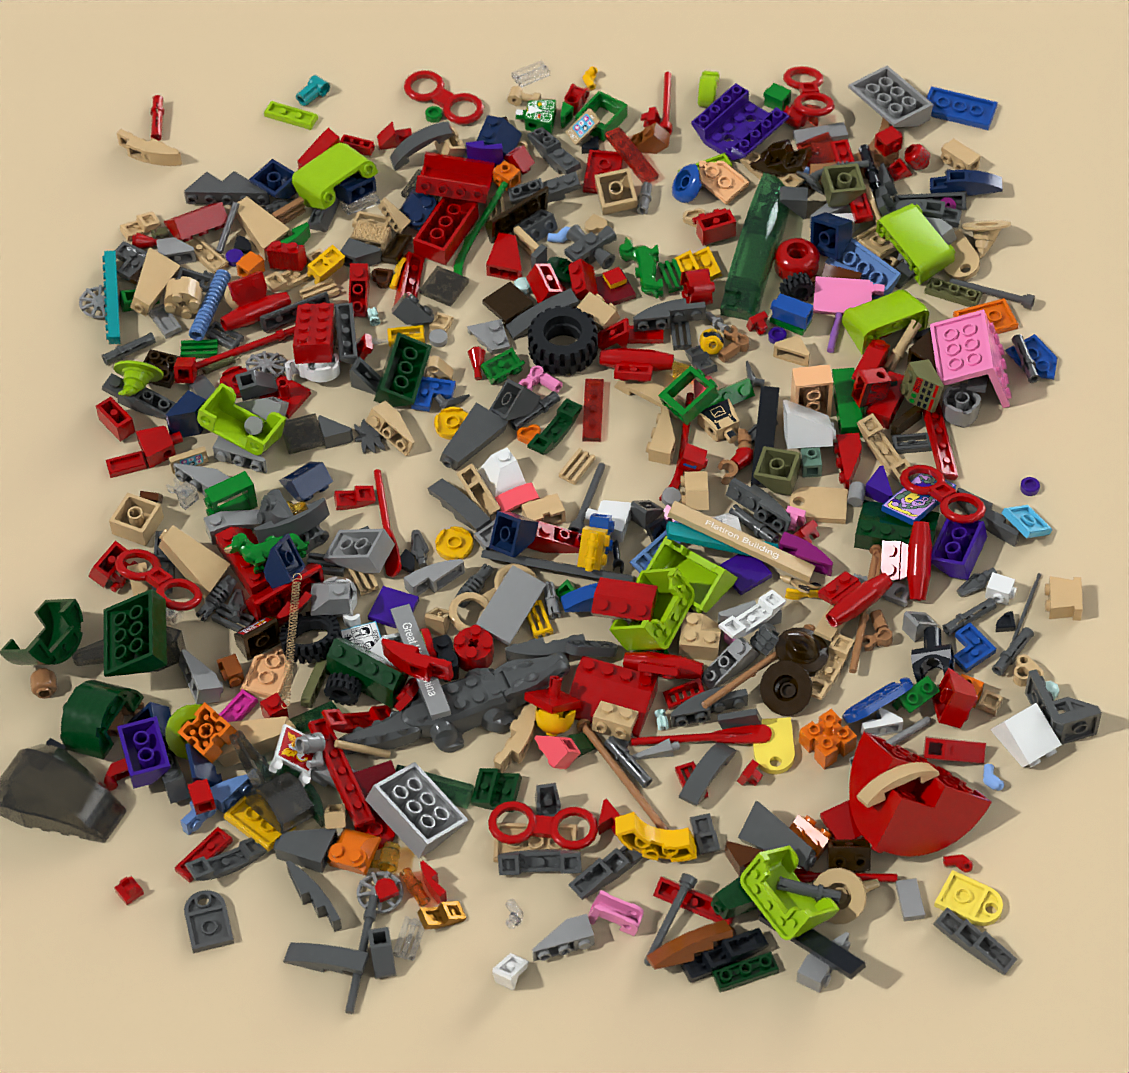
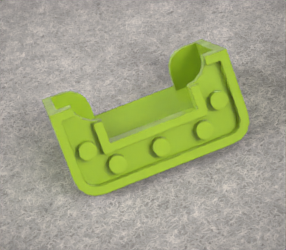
[292,143,379,209]
[876,203,956,285]
[842,289,929,354]
[646,536,738,614]
[740,845,840,940]

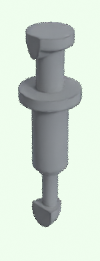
[706,311,729,333]

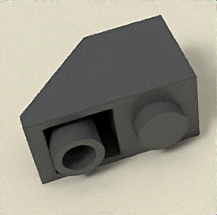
[340,238,382,267]
[392,293,434,325]
[235,370,278,401]
[368,927,396,979]

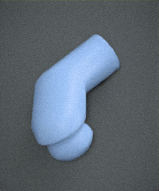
[548,226,570,243]
[983,764,1004,791]

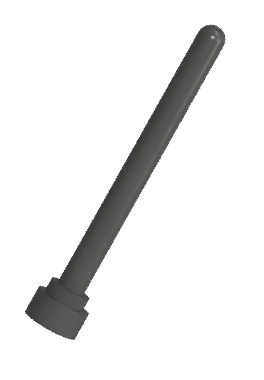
[949,278,1035,309]
[568,462,605,534]
[644,873,698,966]

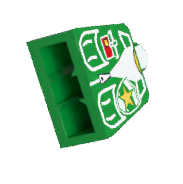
[516,100,557,135]

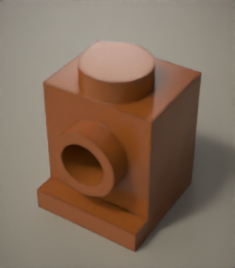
[217,654,244,688]

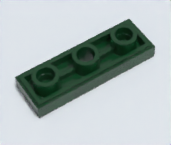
[712,952,779,992]

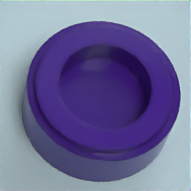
[226,249,244,266]
[768,327,787,344]
[1020,477,1040,496]

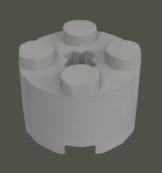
[941,383,981,428]

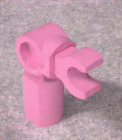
[519,366,563,393]

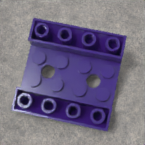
[691,83,790,161]

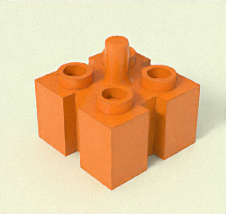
[177,702,240,764]
[799,709,857,770]

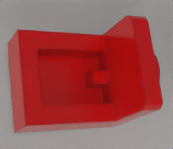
[357,333,374,360]

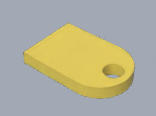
[753,717,795,774]
[934,870,1003,926]

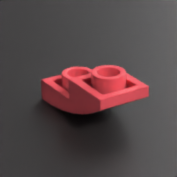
[495,482,540,512]

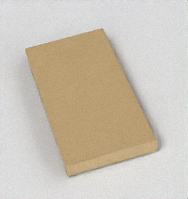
[493,823,578,862]

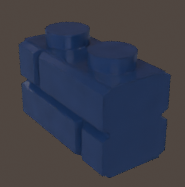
[335,172,377,205]

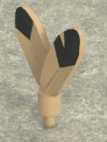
[780,575,821,593]

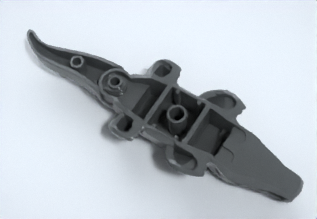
[338,652,570,755]

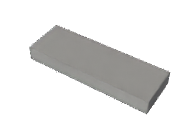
[793,122,848,147]

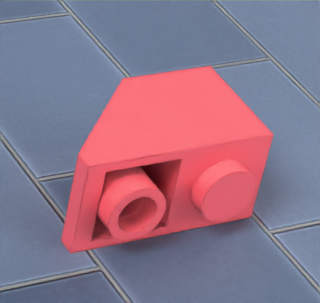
[534,735,581,769]

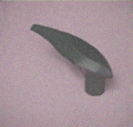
[746,360,764,387]
[435,394,470,408]

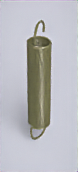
[197,356,241,375]

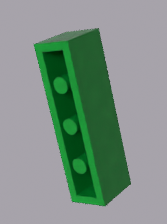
[832,368,864,438]

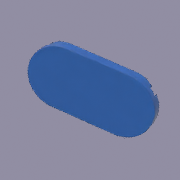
[842,677,913,723]

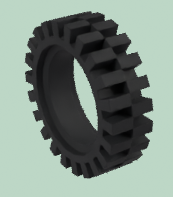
[279,611,342,664]

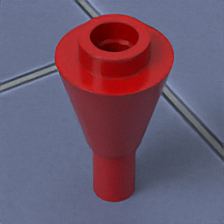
[132,232,159,249]
[467,346,486,380]

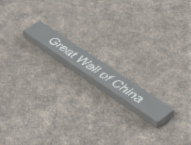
[391,604,451,720]

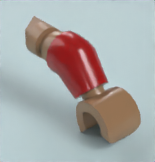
[718,428,754,485]

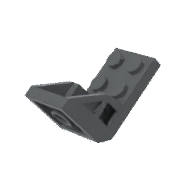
[1025,669,1102,745]

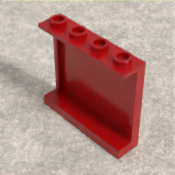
[415,152,495,204]

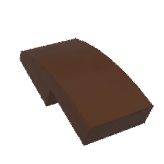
[821,263,863,279]

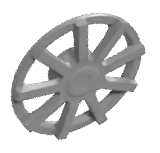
[79,285,120,319]
[246,351,287,377]
[357,871,403,914]

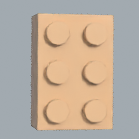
[790,365,833,417]

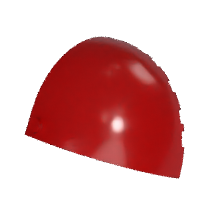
[849,732,992,857]

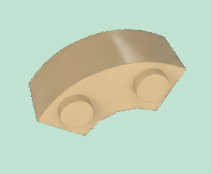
[681,471,709,510]

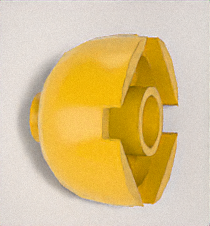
[535,706,576,736]

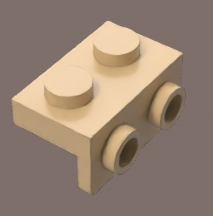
[592,701,639,741]

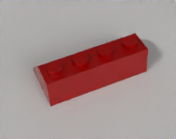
[215,526,270,596]
[245,563,324,621]

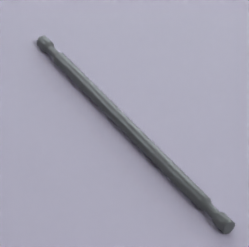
[1010,573,1041,645]

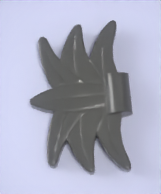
[354,419,386,454]

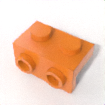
[789,815,833,860]

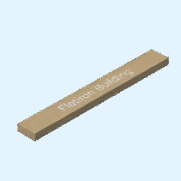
[667,501,815,582]

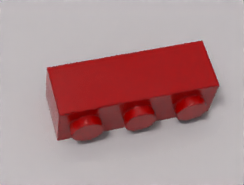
[340,134,375,156]

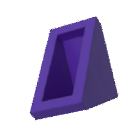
[865,466,893,503]

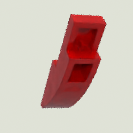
[381,638,454,682]

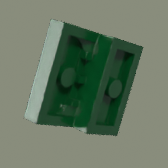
[470,768,522,812]

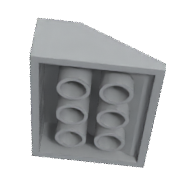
[848,66,933,127]
[365,762,468,859]

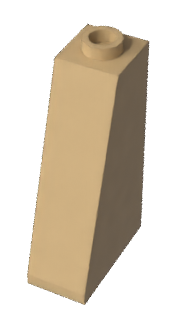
[236,196,291,260]
[130,248,181,317]
[158,525,230,599]
[217,716,296,767]

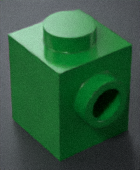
[763,83,791,111]

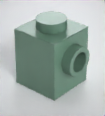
[800,447,822,478]

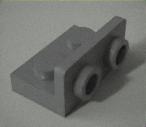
[514,209,558,242]

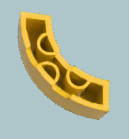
[615,812,697,862]

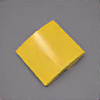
[675,246,723,281]

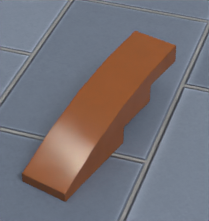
[647,920,733,970]

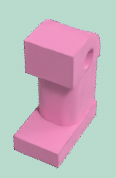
[588,890,644,936]

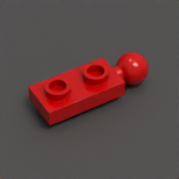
[394,677,419,711]

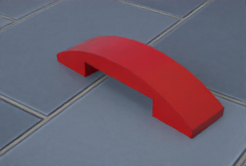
[321,705,391,733]

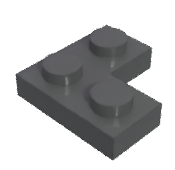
[115,241,147,281]

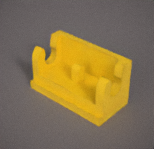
[307,245,345,284]

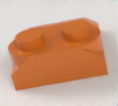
[327,828,381,876]

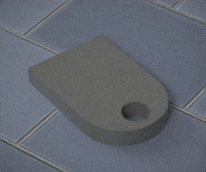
[184,890,234,953]

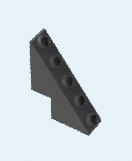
[184,171,270,205]

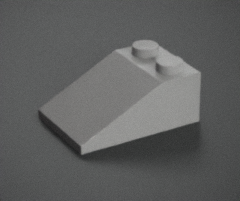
[323,529,395,573]

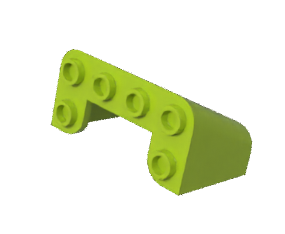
[197,383,286,455]

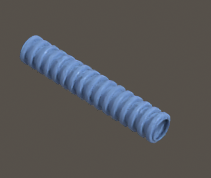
[189,269,231,341]

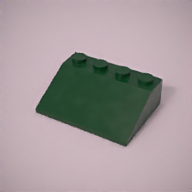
[854,500,940,550]
[103,589,167,677]

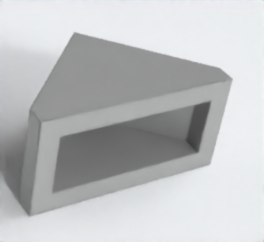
[902,611,938,642]

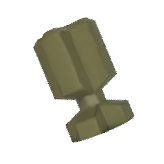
[151,227,169,239]

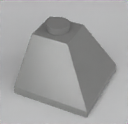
[311,581,351,616]

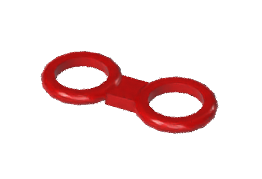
[783,66,835,117]
[404,70,484,125]
[900,465,986,524]
[115,549,203,611]
[488,801,598,850]

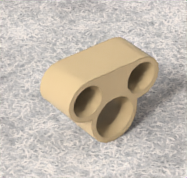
[424,356,454,380]
[1013,654,1044,687]

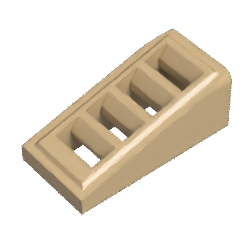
[378,197,411,234]
[324,803,347,829]

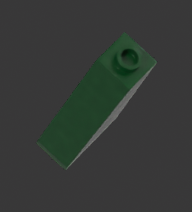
[710,877,758,920]

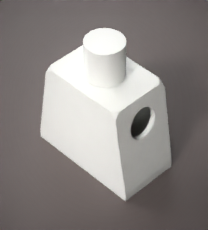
[585,500,631,542]

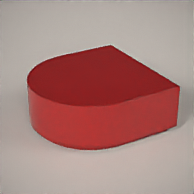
[375,878,399,903]

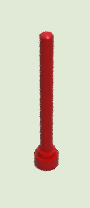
[659,72,672,135]

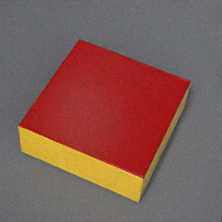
[603,267,627,289]

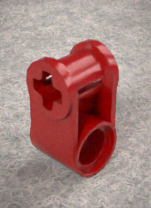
[564,84,590,116]

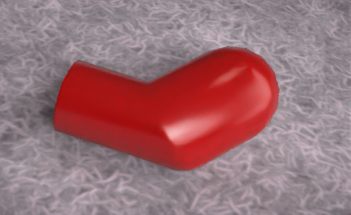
[943,854,973,873]

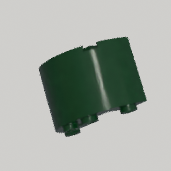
[0,599,83,665]
[60,680,144,759]

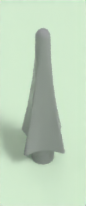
[631,738,680,760]

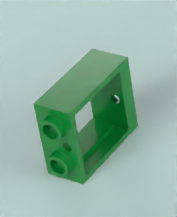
[575,91,628,142]
[658,366,719,425]
[203,471,258,516]

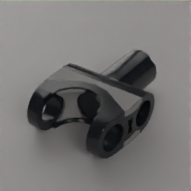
[911,626,955,683]

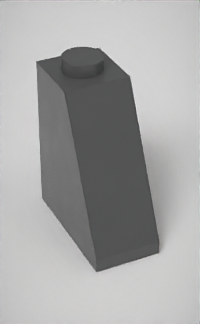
[274,828,338,873]

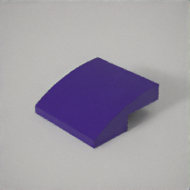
[466,140,503,167]

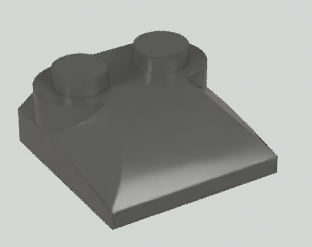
[257,489,294,525]

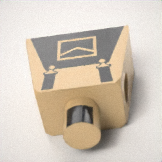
[697,398,739,444]

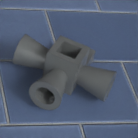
[564,224,617,269]

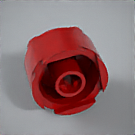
[680,268,715,305]
[454,625,494,672]

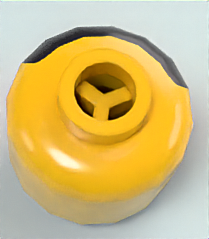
[699,328,724,355]

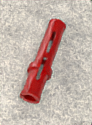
[150,95,164,141]

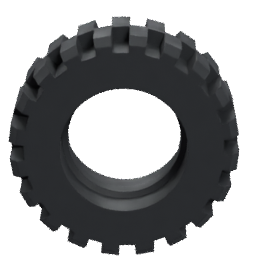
[528,305,598,376]

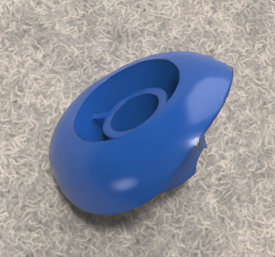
[672,164,702,203]

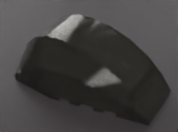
[0,744,127,843]

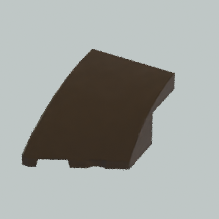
[750,139,812,174]

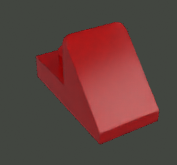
[377,122,412,150]
[598,318,629,350]
[598,798,621,835]

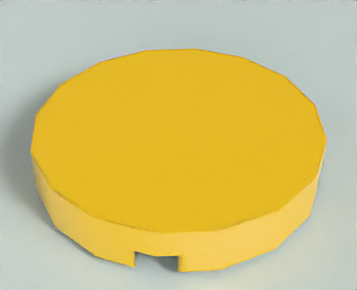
[434,407,468,440]
[435,526,474,560]

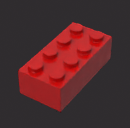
[413,197,479,265]
[293,302,336,364]

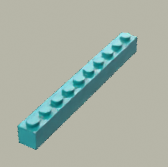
[102,251,121,345]

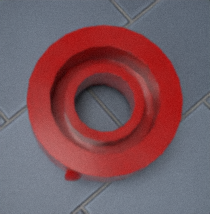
[774,238,820,279]

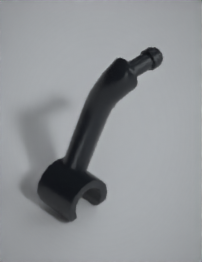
[612,540,624,573]

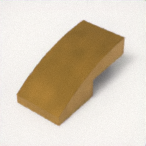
[417,901,466,930]

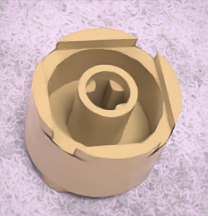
[164,276,203,319]

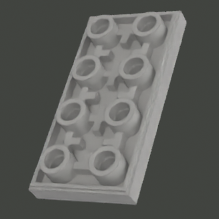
[475,565,546,646]

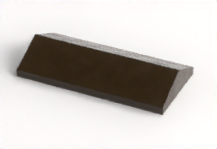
[485,186,549,244]

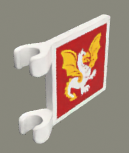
[269,724,315,788]

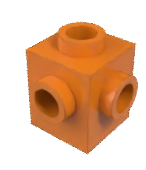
[493,160,521,191]

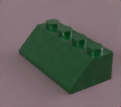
[373,332,432,407]
[327,638,409,709]

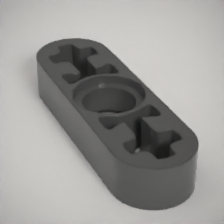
[565,640,618,657]

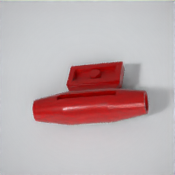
[220,271,291,331]
[599,348,674,382]
[881,521,932,601]
[817,571,893,627]
[623,652,704,680]

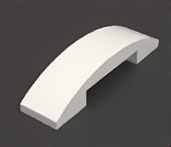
[718,590,786,639]

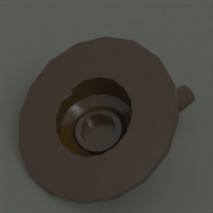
[775,628,829,673]
[760,660,812,716]

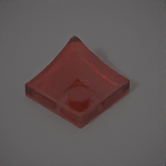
[796,132,835,167]

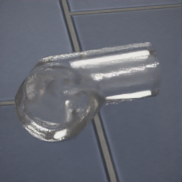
[505,899,523,929]

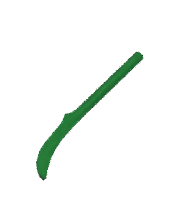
[454,181,508,282]

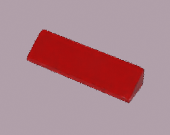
[393,251,425,307]
[653,876,735,925]

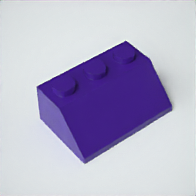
[931,518,988,580]
[117,716,171,789]

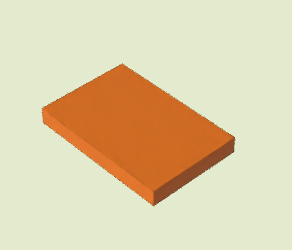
[953,298,1019,334]

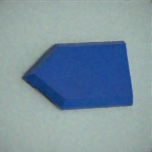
[1005,334,1058,380]

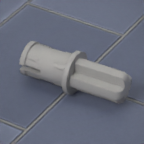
[637,181,652,215]
[544,581,561,619]

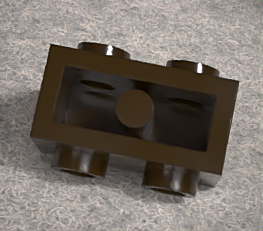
[827,839,871,873]

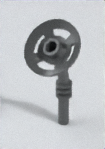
[796,160,869,195]

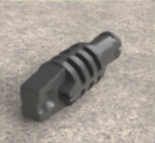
[455,564,494,608]
[196,575,237,622]

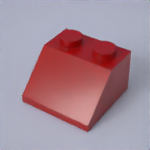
[932,668,978,729]

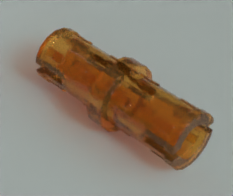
[399,867,430,907]

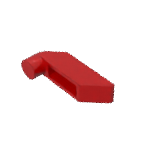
[104,758,130,791]

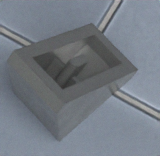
[779,186,808,219]
[349,357,381,395]
[318,415,353,449]
[631,500,664,530]

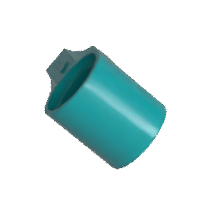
[296,75,330,106]

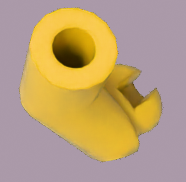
[583,66,598,91]

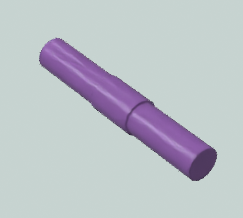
[827,312,843,353]

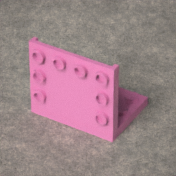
[930,310,1012,408]

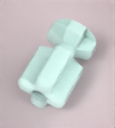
[367,307,380,326]
[654,709,669,731]

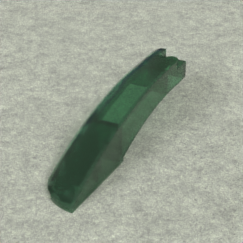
[720,172,790,320]

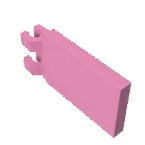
[813,276,885,315]

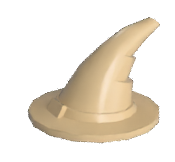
[962,220,1011,259]
[813,868,880,924]

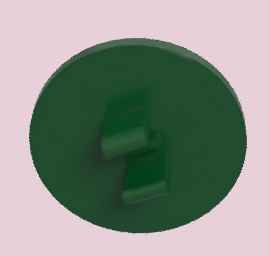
[546,257,572,283]

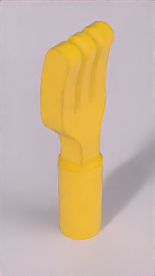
[389,257,406,290]
[785,588,819,600]

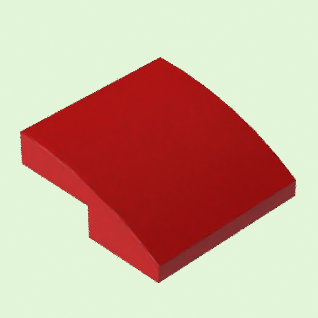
[276,591,312,627]

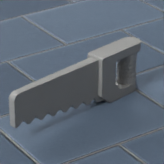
[853,573,909,607]

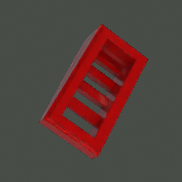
[663,677,705,710]

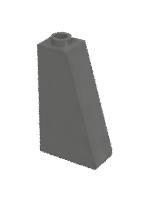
[440,402,508,470]
[738,801,817,872]

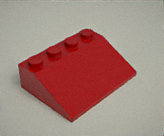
[569,656,658,737]

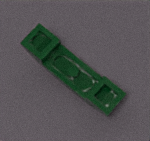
[527,398,582,455]

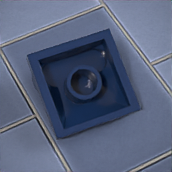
[399,189,439,232]

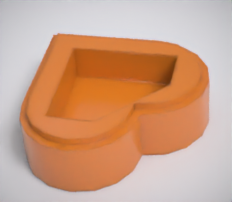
[517,424,541,444]

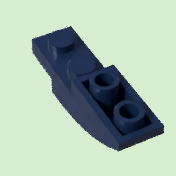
[930,170,1003,196]

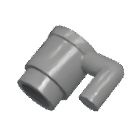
[295,732,326,769]

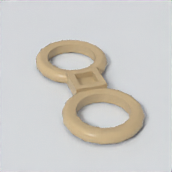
[449,563,538,631]

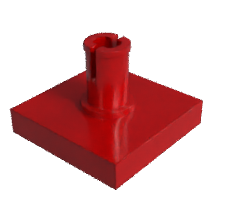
[259,374,311,419]
[524,676,581,714]

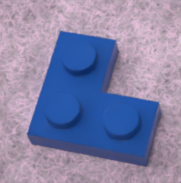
[411,376,456,412]
[954,623,996,673]

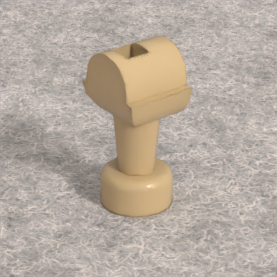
[507,86,541,106]

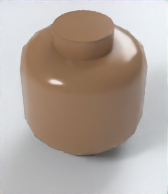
[30,668,57,698]

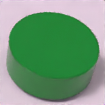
[425,106,443,123]

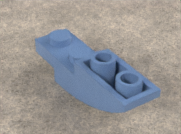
[180,774,253,835]

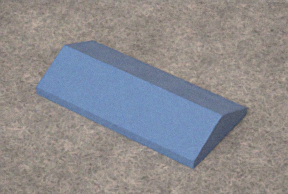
[825,238,902,300]

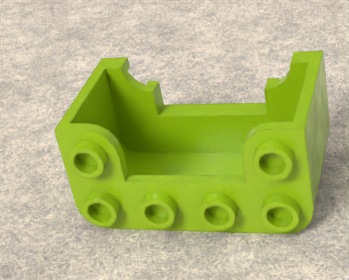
[609,568,695,651]

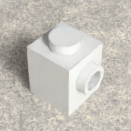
[985,572,1017,605]

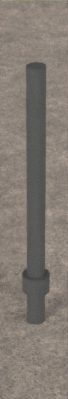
[345,895,378,1014]

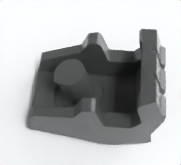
[750,622,780,656]
[535,783,561,816]

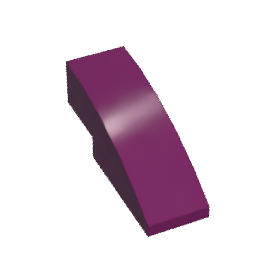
[779,532,833,577]

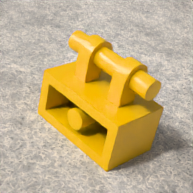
[577,526,610,572]

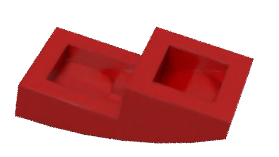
[334,486,376,510]
[420,861,447,904]

